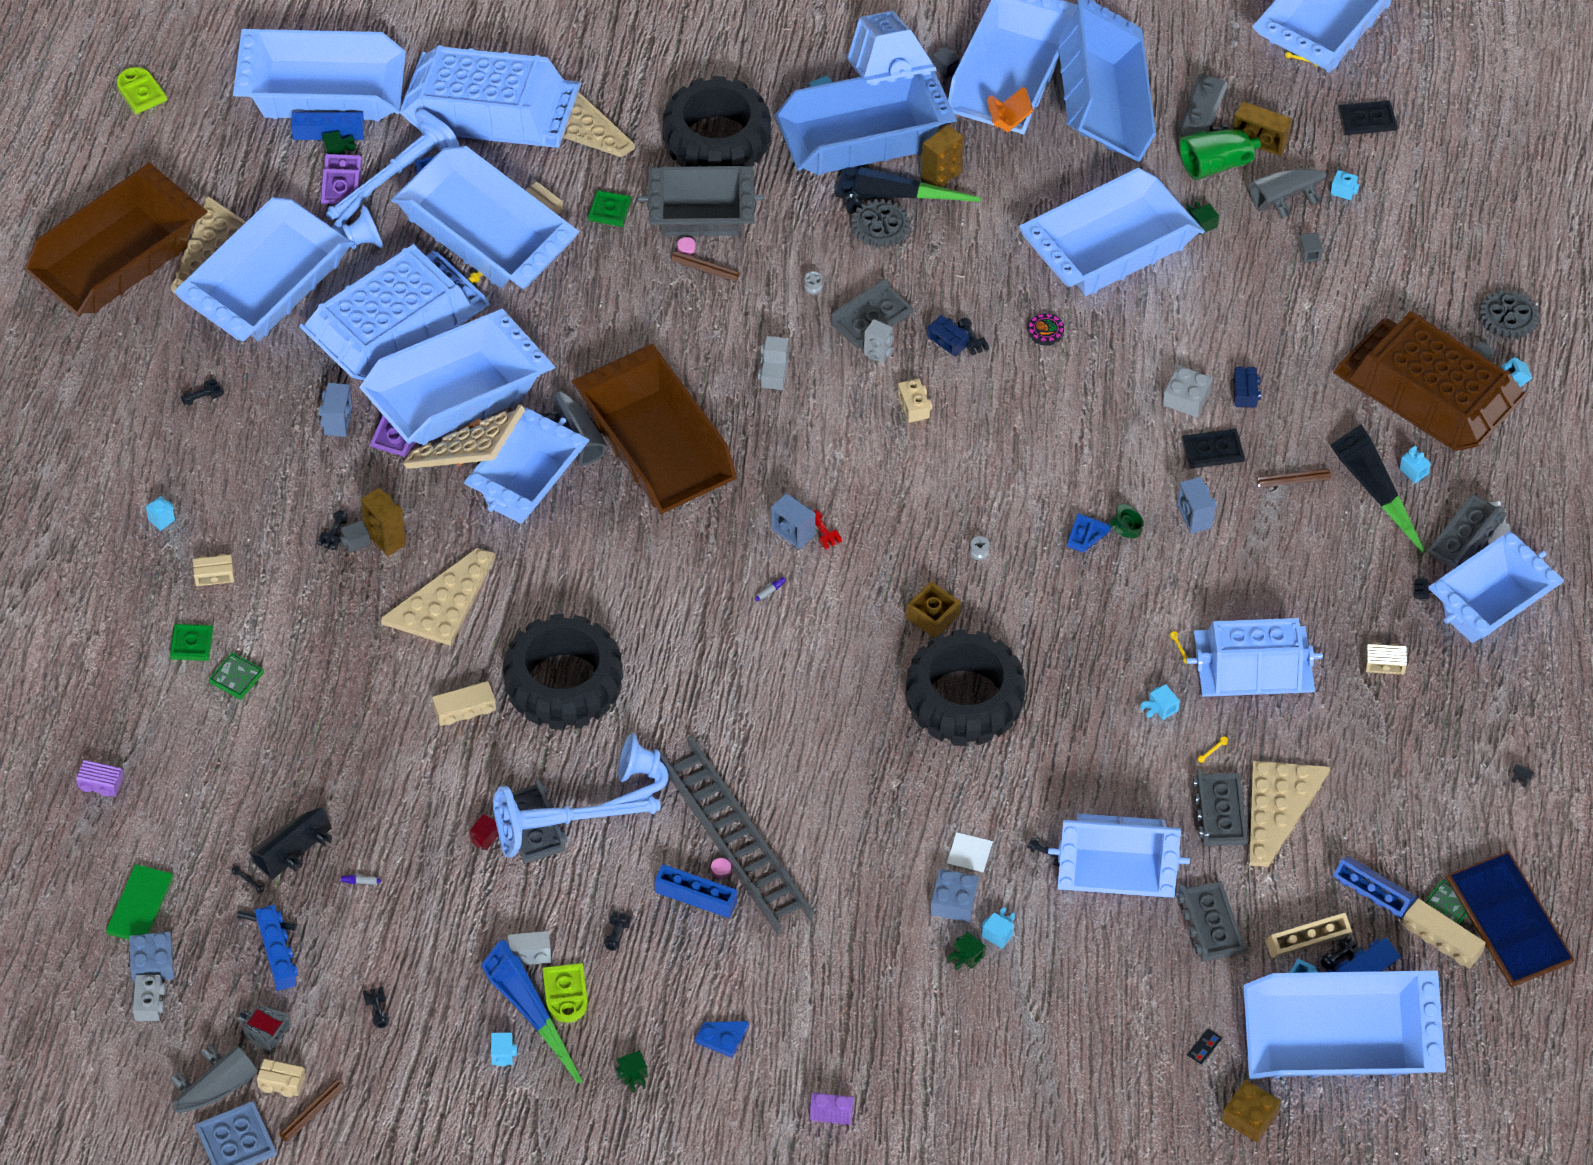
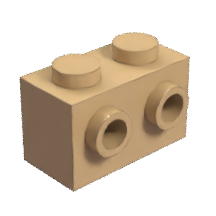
[898,379,933,423]

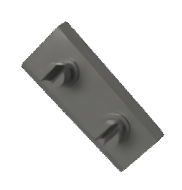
[1177,74,1229,136]
[1249,169,1326,219]
[541,391,607,466]
[170,1044,257,1113]

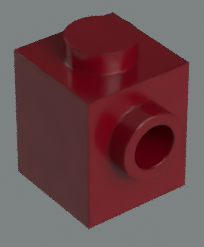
[469,814,499,850]

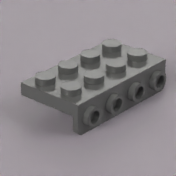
[831,278,913,349]
[1427,494,1507,569]
[1193,769,1248,846]
[512,779,568,864]
[1177,881,1245,962]

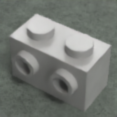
[864,319,894,363]
[507,931,551,965]
[133,975,166,1021]

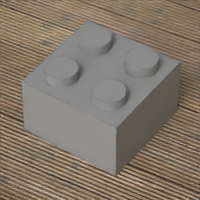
[1163,365,1213,418]

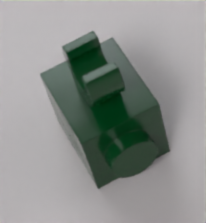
[322,131,356,155]
[1187,201,1219,235]
[947,932,986,970]
[614,1050,648,1093]

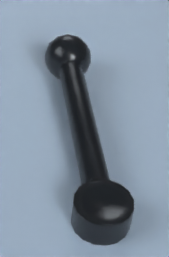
[232,866,264,893]

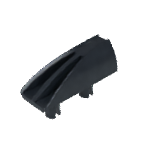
[249,808,332,880]

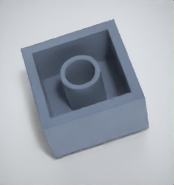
[319,383,353,437]
[1177,477,1216,534]
[771,493,815,549]
[931,869,979,923]
[129,932,175,983]

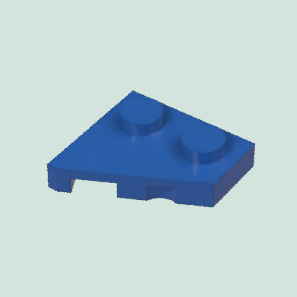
[1066,513,1111,553]
[695,1021,749,1058]

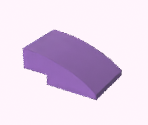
[321,154,363,204]
[370,415,416,457]

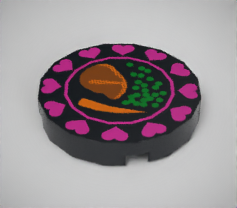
[1028,313,1064,346]

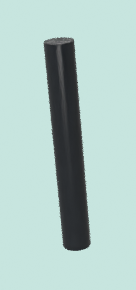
[237,910,298,931]

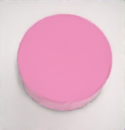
[677,237,696,255]
[711,858,731,879]

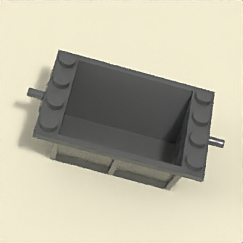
[638,166,765,237]

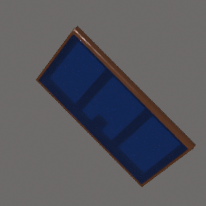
[1445,851,1575,987]

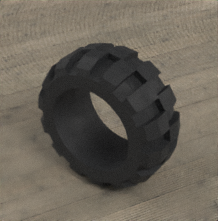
[662,76,771,167]
[503,614,623,730]
[905,629,1026,746]

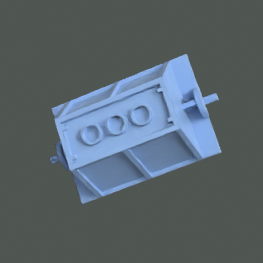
[845,11,936,85]
[464,408,589,524]
[1428,531,1564,644]
[1186,618,1322,697]
[1048,814,1190,898]

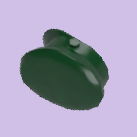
[1109,504,1144,538]

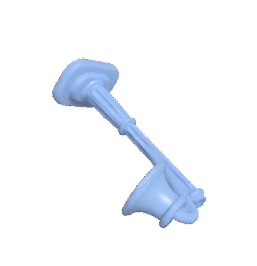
[326,109,460,249]
[493,733,669,858]

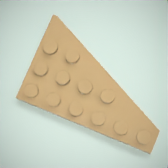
[562,92,635,157]
[171,197,246,293]
[403,405,525,469]
[381,548,495,646]
[1249,761,1330,867]

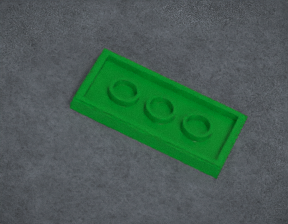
[106,864,174,940]

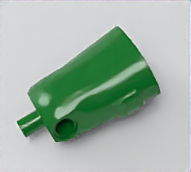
[1179,129,1261,180]

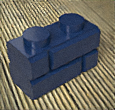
[927,315,969,357]
[1233,367,1262,408]

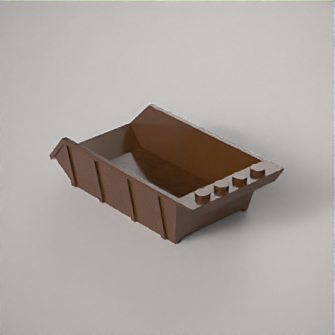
[24,162,208,317]
[1333,311,1529,451]
[571,343,737,514]

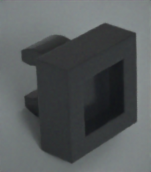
[1512,764,1536,788]

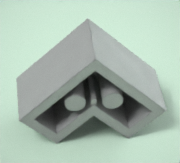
[758,336,789,390]

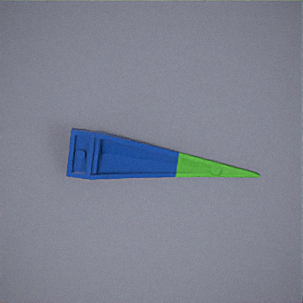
[481,940,582,1083]

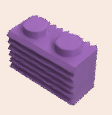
[76,760,124,797]
[810,1092,854,1125]

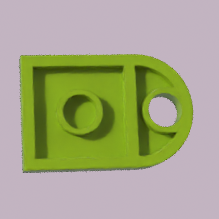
[117,67,167,114]
[542,963,588,1023]

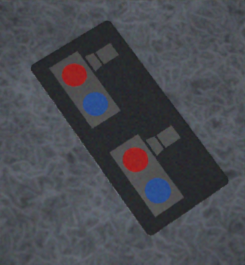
[1187,1029,1222,1064]

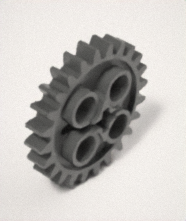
[852,199,910,249]
[1479,289,1540,340]

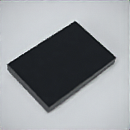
[1338,100,1398,135]
[1181,429,1245,469]

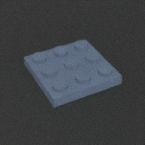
[195,1101,277,1165]

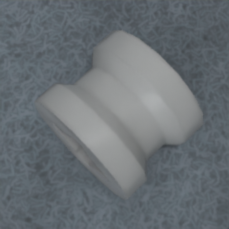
[804,271,823,294]
[970,536,989,560]

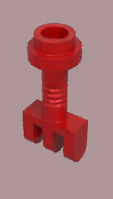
[814,510,842,550]

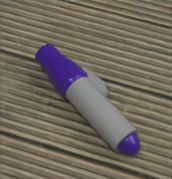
[755,577,786,601]
[341,874,381,885]

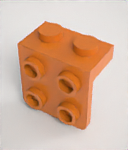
[986,87,1033,133]

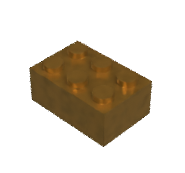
[1233,101,1292,156]
[921,125,964,187]
[361,488,406,557]

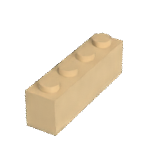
[1402,898,1486,969]
[1265,913,1352,959]

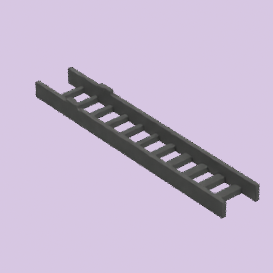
[660,736,813,936]

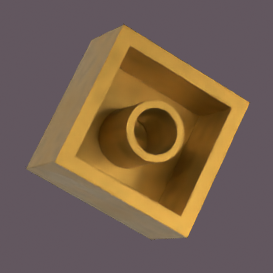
[906,581,961,637]
[1222,1079,1281,1142]

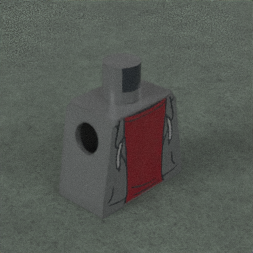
[238,1005,291,1055]

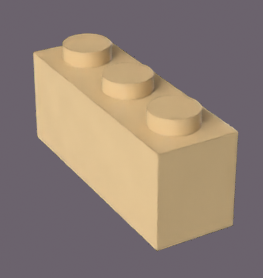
[432,681,496,726]

